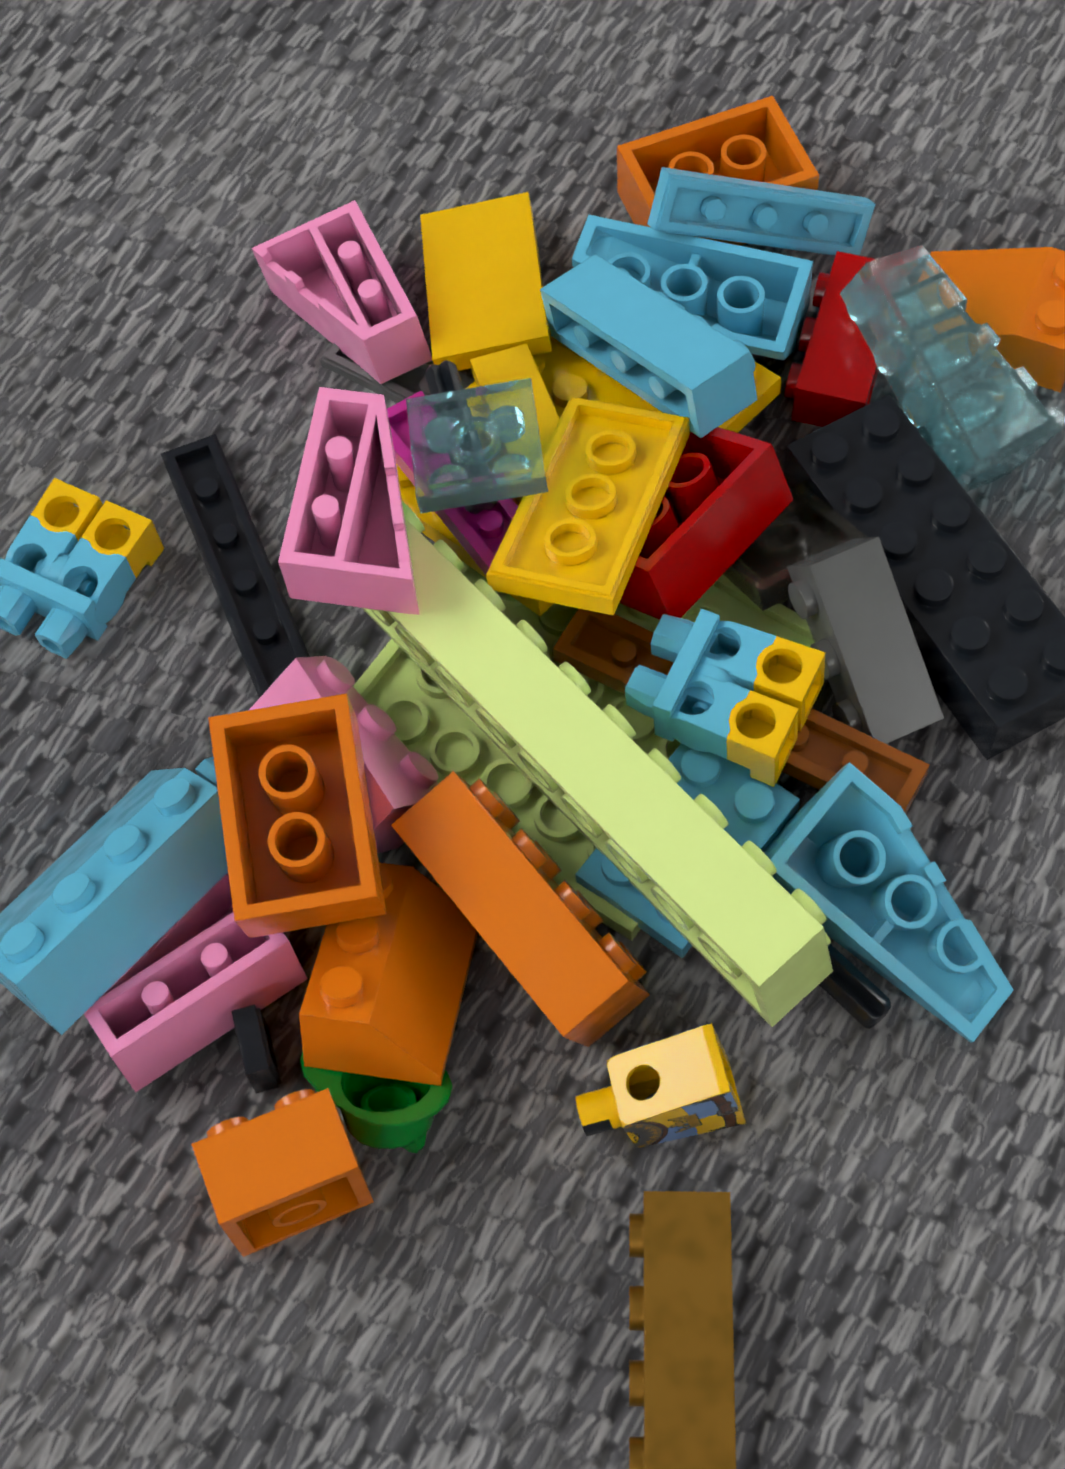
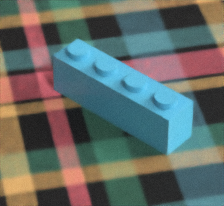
[540,254,758,438]

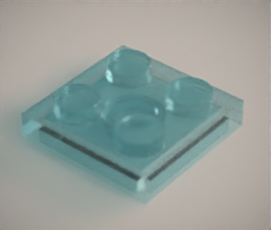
[406,378,548,514]

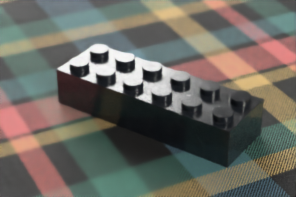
[783,394,1065,760]

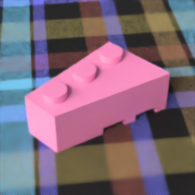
[252,200,432,384]
[278,387,419,615]
[249,656,439,853]
[84,873,308,1092]

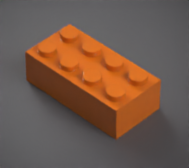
[391,771,650,1047]

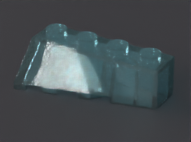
[840,245,1065,492]

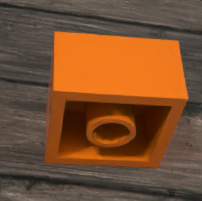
[191,1088,374,1257]

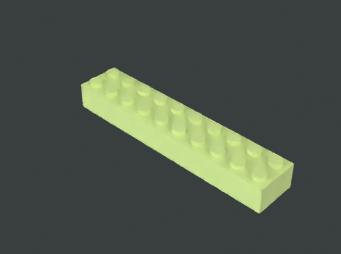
[362,501,833,1027]

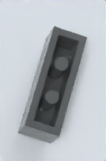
[787,537,944,744]

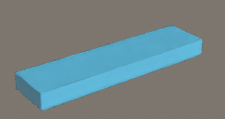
[647,167,875,256]

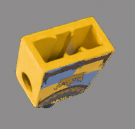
[576,1023,746,1148]

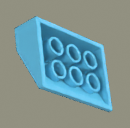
[0,768,228,1035]

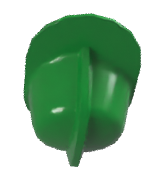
[300,1052,453,1153]

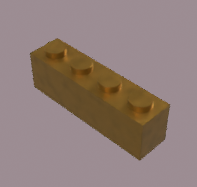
[629,1191,736,1469]

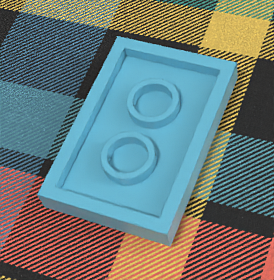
[575,743,800,958]

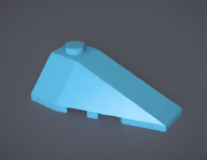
[572,215,813,360]
[764,762,1014,1042]

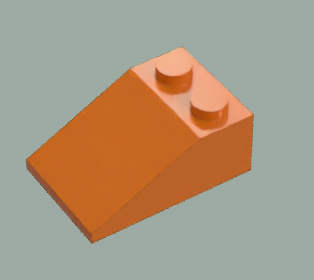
[894,247,1065,393]

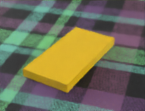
[420,192,552,371]
[486,396,690,616]

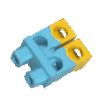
[0,478,165,659]
[625,608,826,787]

